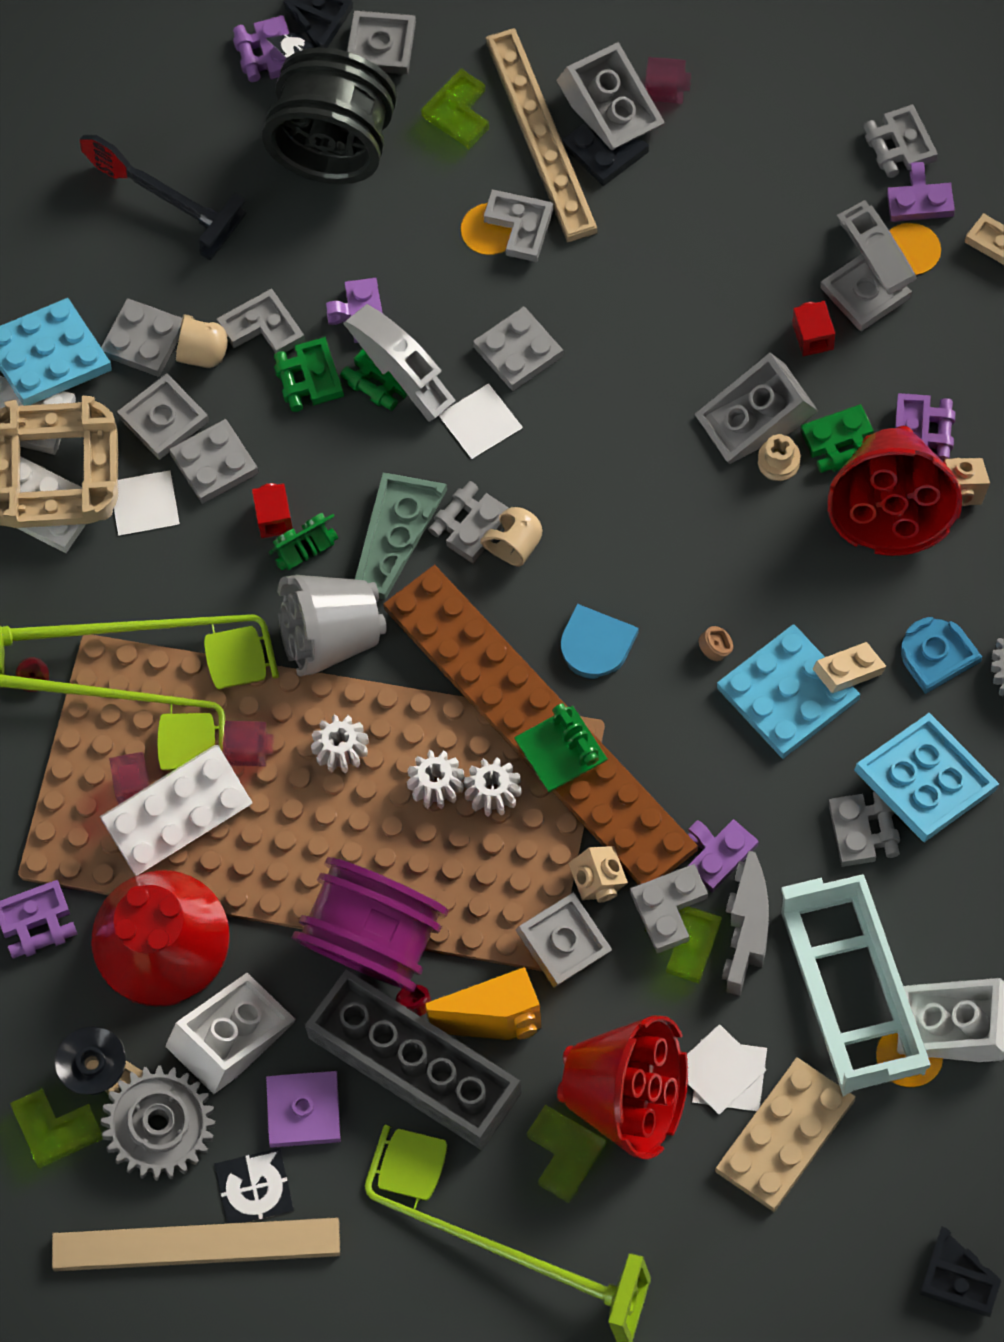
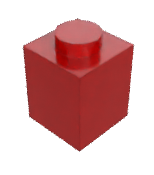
[792,301,835,357]
[252,483,293,539]

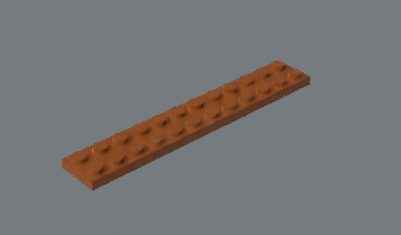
[383,564,698,885]

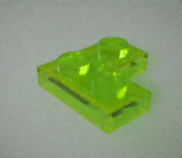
[421,68,489,149]
[645,906,722,984]
[10,1089,102,1168]
[527,1104,606,1203]

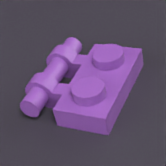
[233,15,289,82]
[895,393,955,462]
[0,879,78,959]

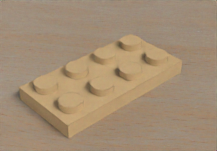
[715,1058,855,1212]

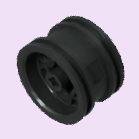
[262,47,397,184]

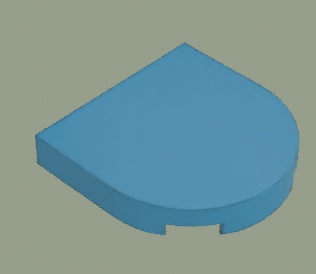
[561,604,639,679]
[901,617,982,694]

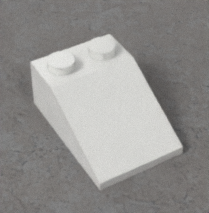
[165,973,296,1094]
[897,978,1004,1062]

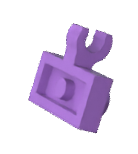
[887,162,955,222]
[326,278,383,343]
[688,819,759,893]

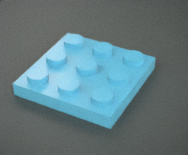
[0,298,112,406]
[717,624,860,759]
[854,713,999,842]

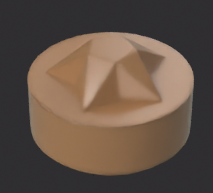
[699,626,733,661]

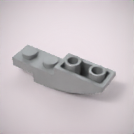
[837,200,917,294]
[343,304,456,422]
[722,851,769,996]

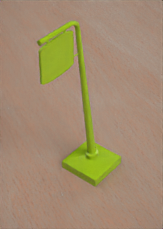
[0,614,279,689]
[0,674,225,771]
[365,1125,651,1342]

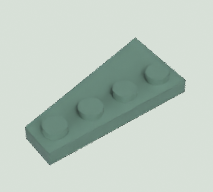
[355,472,447,600]

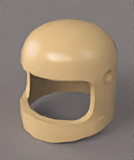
[176,314,227,368]
[480,507,543,567]

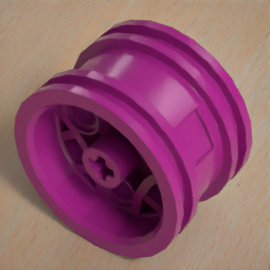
[291,857,449,992]

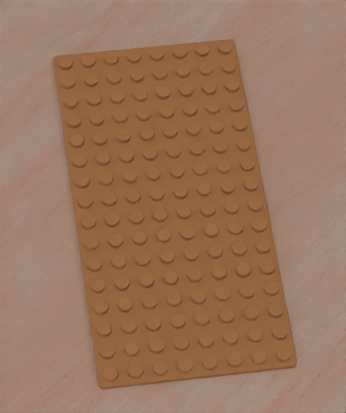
[18,635,605,971]

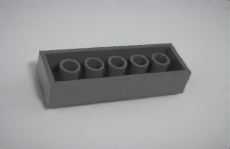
[305,970,522,1150]

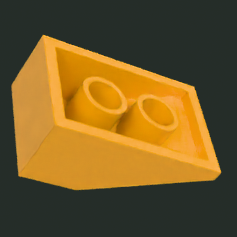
[425,967,542,1040]

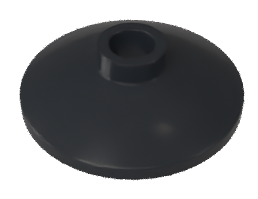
[55,1026,126,1095]

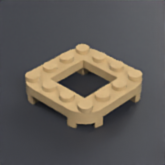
[0,396,118,528]

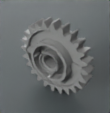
[101,1065,215,1181]

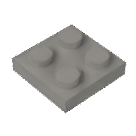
[347,11,416,74]
[820,254,912,332]
[101,298,182,377]
[473,306,564,391]
[117,374,209,460]
[169,419,259,504]
[516,892,612,988]

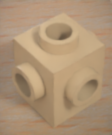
[944,458,990,506]
[568,846,628,903]

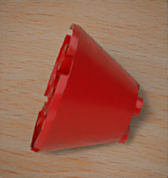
[827,426,962,556]
[91,870,230,1007]
[557,1015,688,1159]

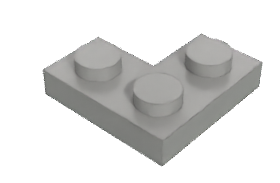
[484,189,553,262]
[217,288,305,353]
[630,864,708,954]

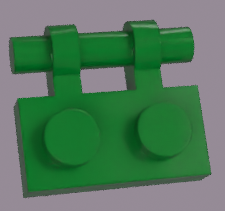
[274,337,344,412]
[340,349,408,411]
[800,404,874,473]

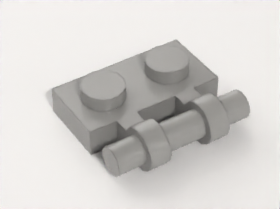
[863,104,938,178]
[428,481,508,563]
[829,792,900,867]

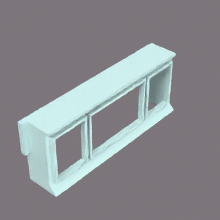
[781,874,931,1097]

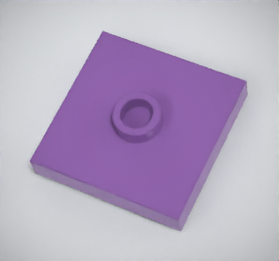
[266,1071,341,1148]

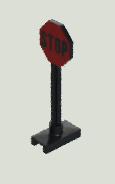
[80,135,246,261]

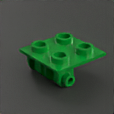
[268,513,339,571]
[514,703,608,793]

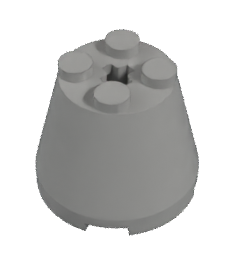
[277,575,386,677]

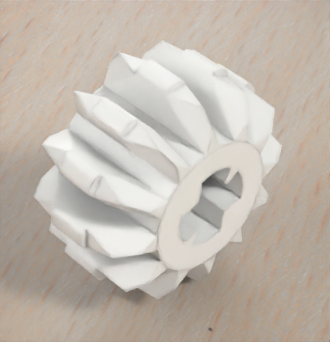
[311,714,369,774]
[407,750,465,809]
[464,757,522,817]

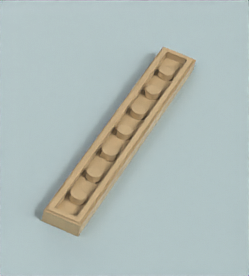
[486,28,597,243]
[52,1218,340,1271]

